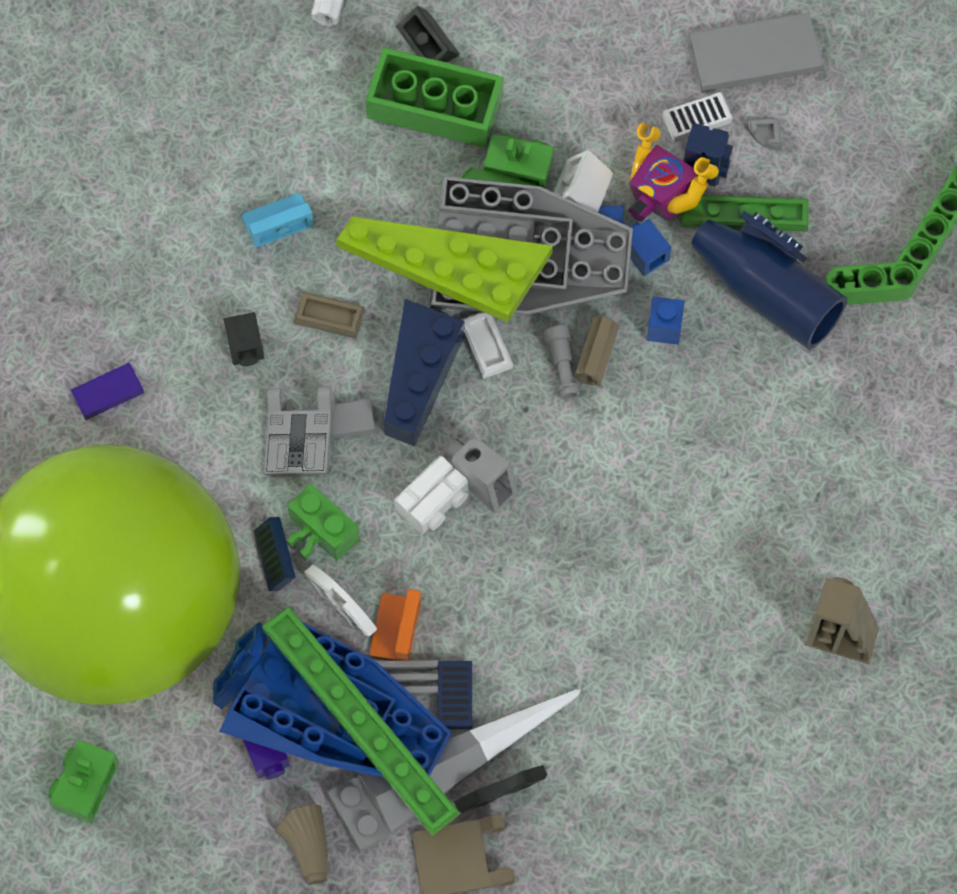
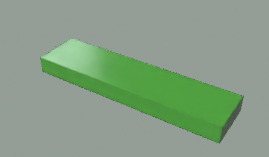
[681,195,808,232]

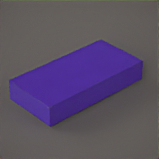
[71,362,144,421]

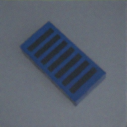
[254,517,296,591]
[438,661,472,729]

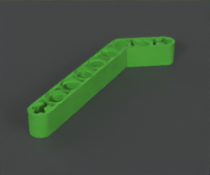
[825,165,957,305]

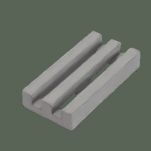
[376,660,438,696]

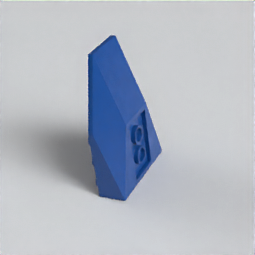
[219,622,452,778]

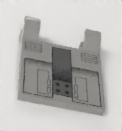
[264,387,336,475]

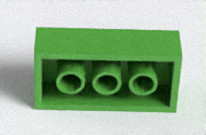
[365,47,504,148]

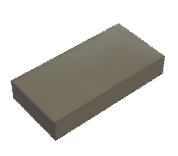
[294,292,365,339]

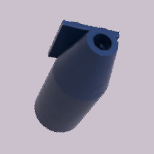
[691,211,847,350]

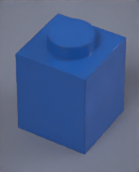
[630,219,671,276]
[647,297,685,345]

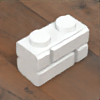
[394,456,469,534]

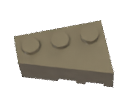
[805,577,879,664]

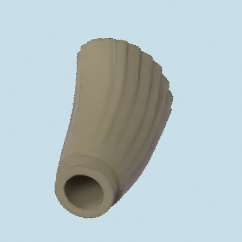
[275,804,328,885]

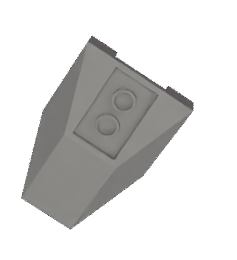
[430,176,633,315]

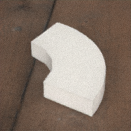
[305,565,377,637]

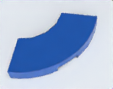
[213,622,267,709]

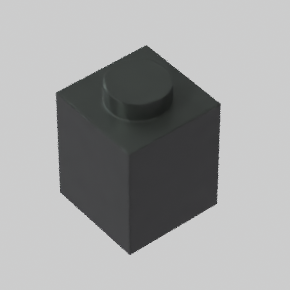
[223,312,265,366]

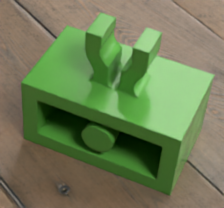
[484,134,554,189]
[286,483,360,561]
[48,740,119,824]

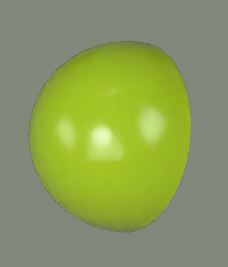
[0,445,240,705]

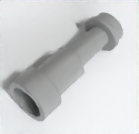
[543,325,580,399]

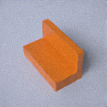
[370,589,422,661]

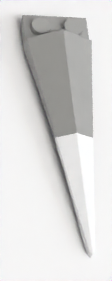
[327,689,581,853]

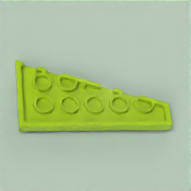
[336,216,553,323]

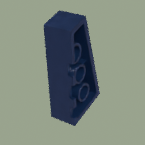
[384,299,465,446]

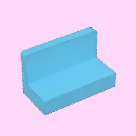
[242,193,314,248]

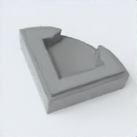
[747,118,782,150]

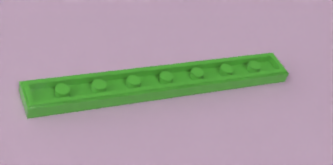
[262,606,459,836]

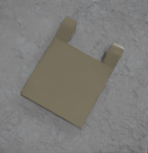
[412,814,515,894]

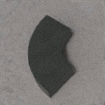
[454,765,548,813]

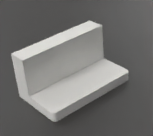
[554,150,613,212]

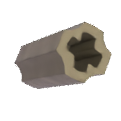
[574,316,620,386]

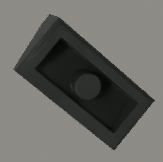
[396,6,460,63]

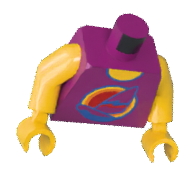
[628,123,718,222]

